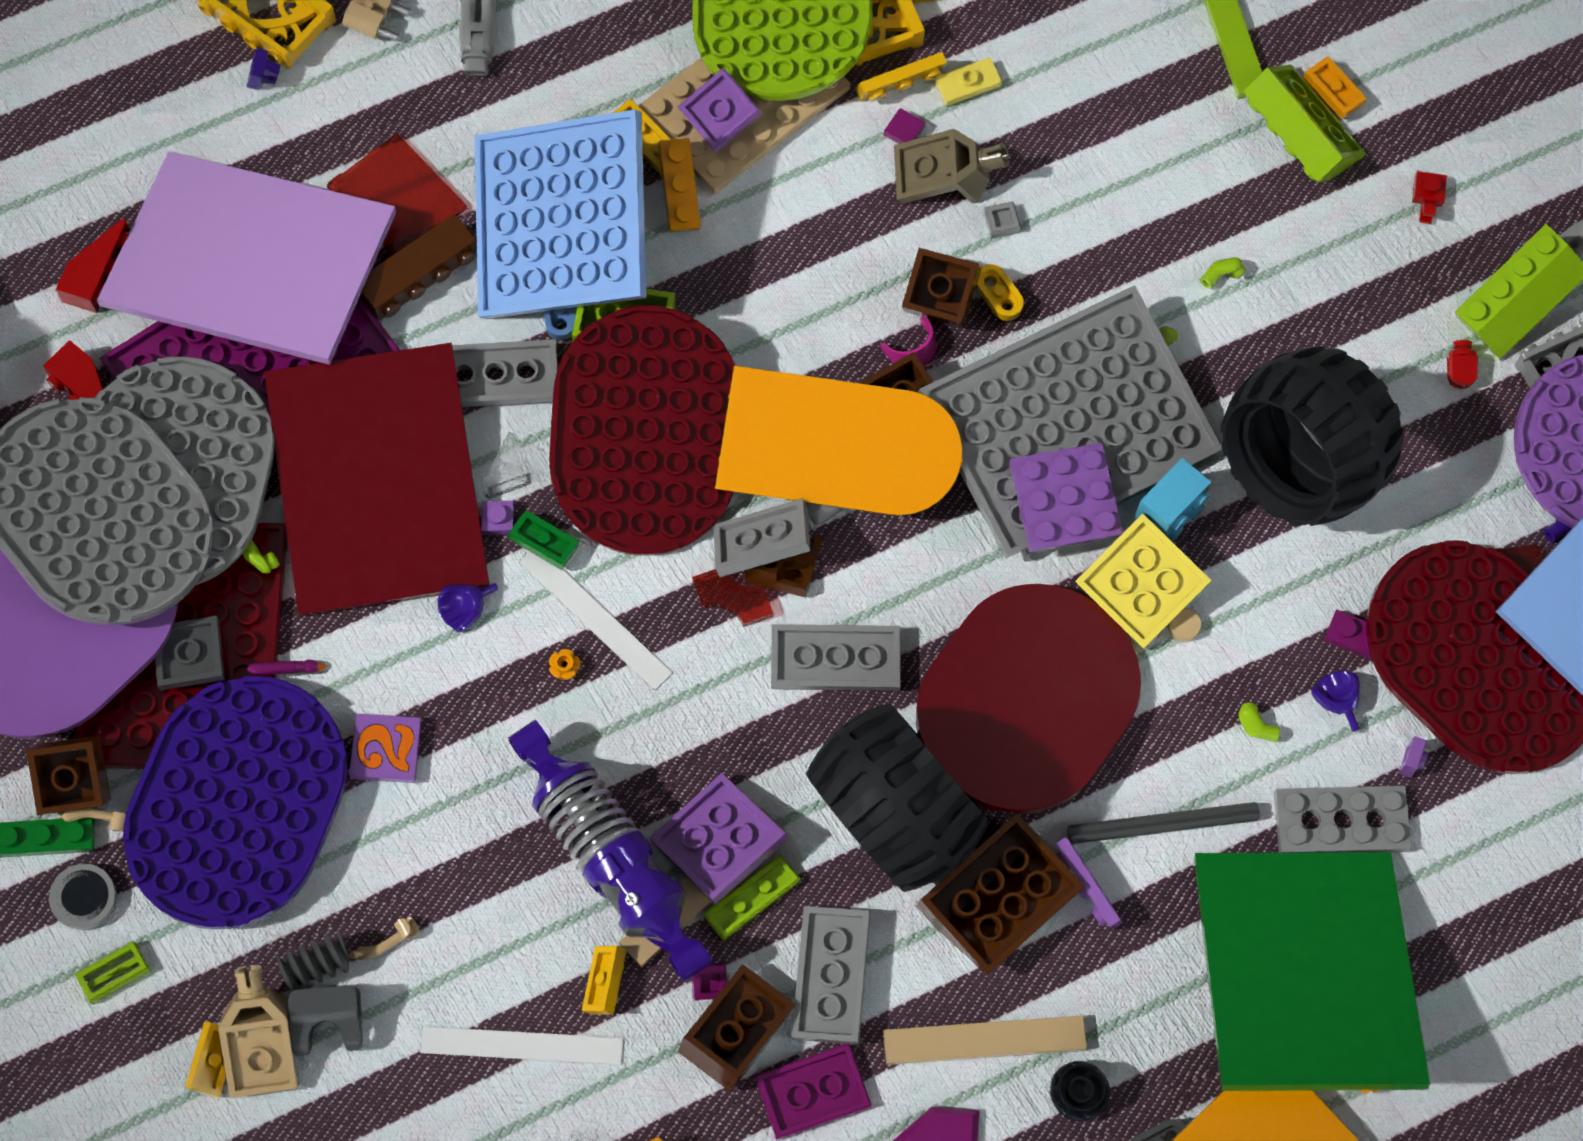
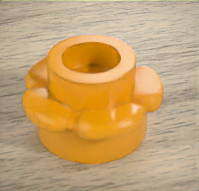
[549,649,580,680]

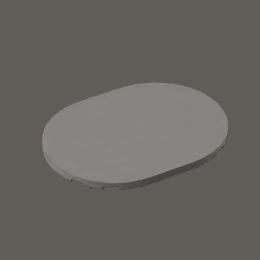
[95,357,275,585]
[0,397,213,625]

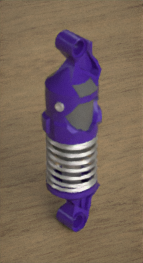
[508,720,713,982]

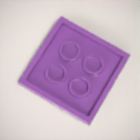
[1009,443,1123,553]
[649,773,788,905]

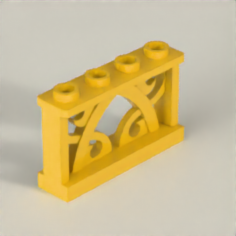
[197,0,336,70]
[856,0,925,66]

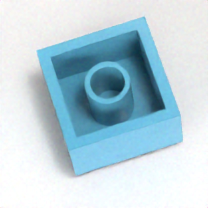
[1132,457,1211,542]

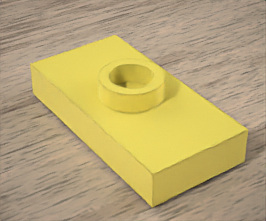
[935,57,1002,106]

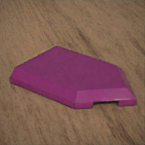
[893,1106,980,1141]

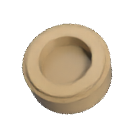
[1168,608,1201,642]

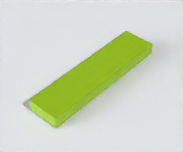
[1204,0,1262,99]

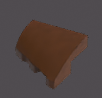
[745,535,823,598]

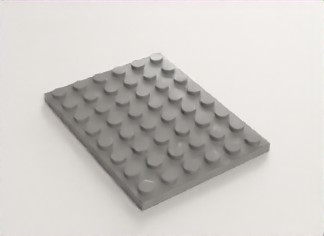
[918,285,1222,559]

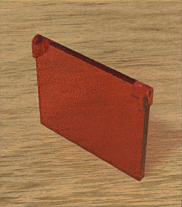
[327,133,468,256]

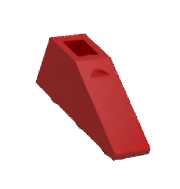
[55,219,130,313]
[43,340,104,400]

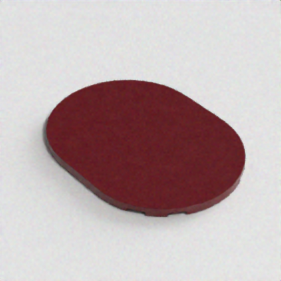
[549,305,736,556]
[1366,540,1583,774]
[915,584,1141,814]

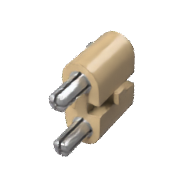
[342,0,412,41]

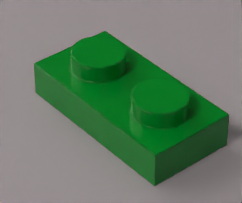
[508,510,579,570]

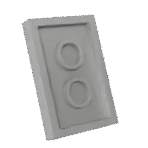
[713,498,810,577]

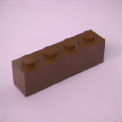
[360,214,477,321]

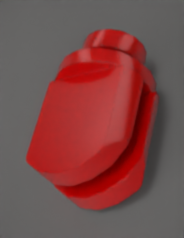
[1447,340,1478,389]

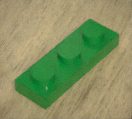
[0,818,95,858]

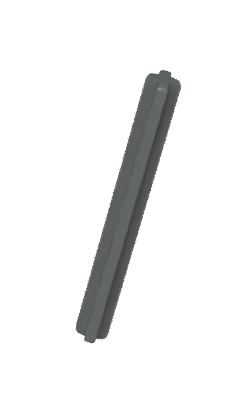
[1067,802,1260,844]

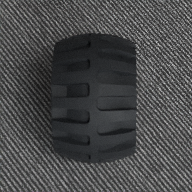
[1220,346,1404,526]
[806,703,989,892]

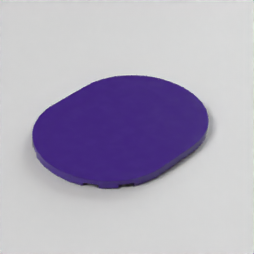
[123,676,347,929]

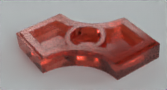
[692,569,774,627]

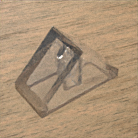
[482,432,532,499]

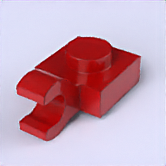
[1412,171,1447,224]

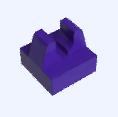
[246,48,281,90]

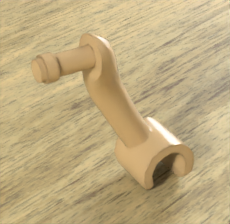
[58,808,126,832]
[349,917,419,960]

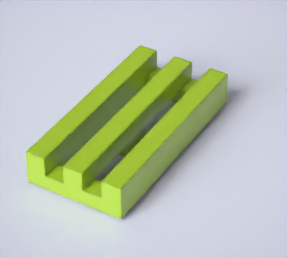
[74,941,151,1005]

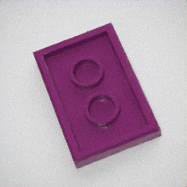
[754,1044,872,1141]

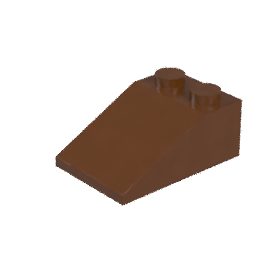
[677,964,796,1092]

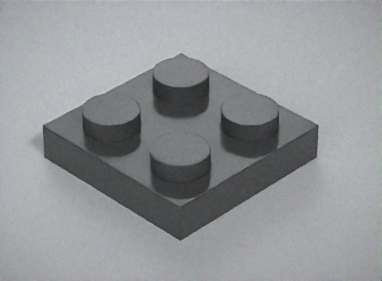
[155,616,225,690]

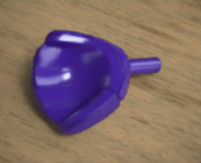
[437,583,498,632]
[1311,671,1360,732]

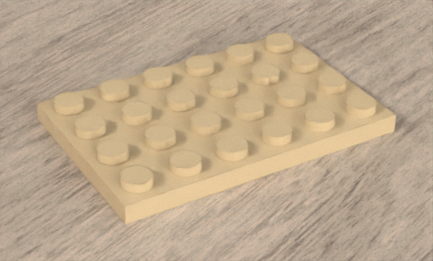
[638,58,851,195]

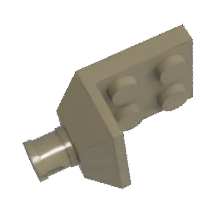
[894,129,1010,204]

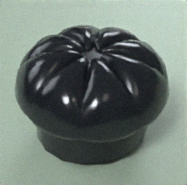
[1050,1061,1110,1122]

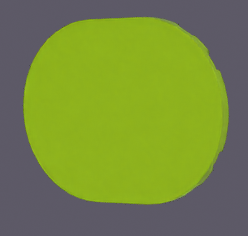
[692,0,872,101]

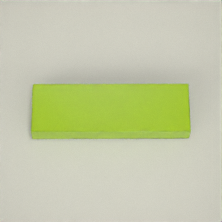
[703,854,801,942]

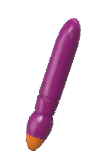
[247,659,326,675]

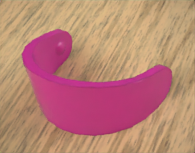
[880,316,936,367]

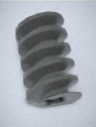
[276,930,351,991]

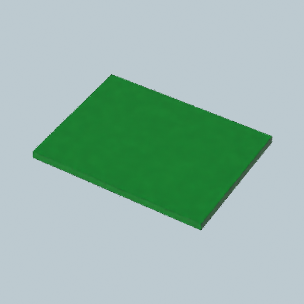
[1194,852,1430,1091]

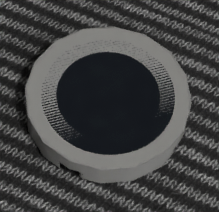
[49,864,117,931]

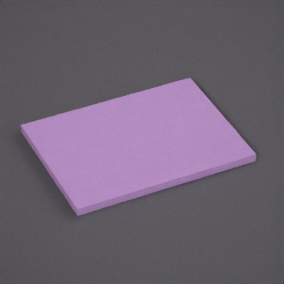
[97,151,396,365]

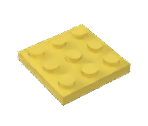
[1075,513,1212,649]

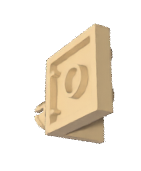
[218,965,298,1098]

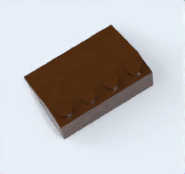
[916,813,1084,975]

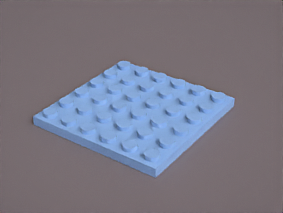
[474,109,646,319]

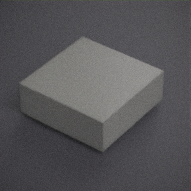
[983,201,1021,239]

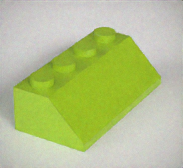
[1243,65,1366,182]
[1455,224,1583,360]

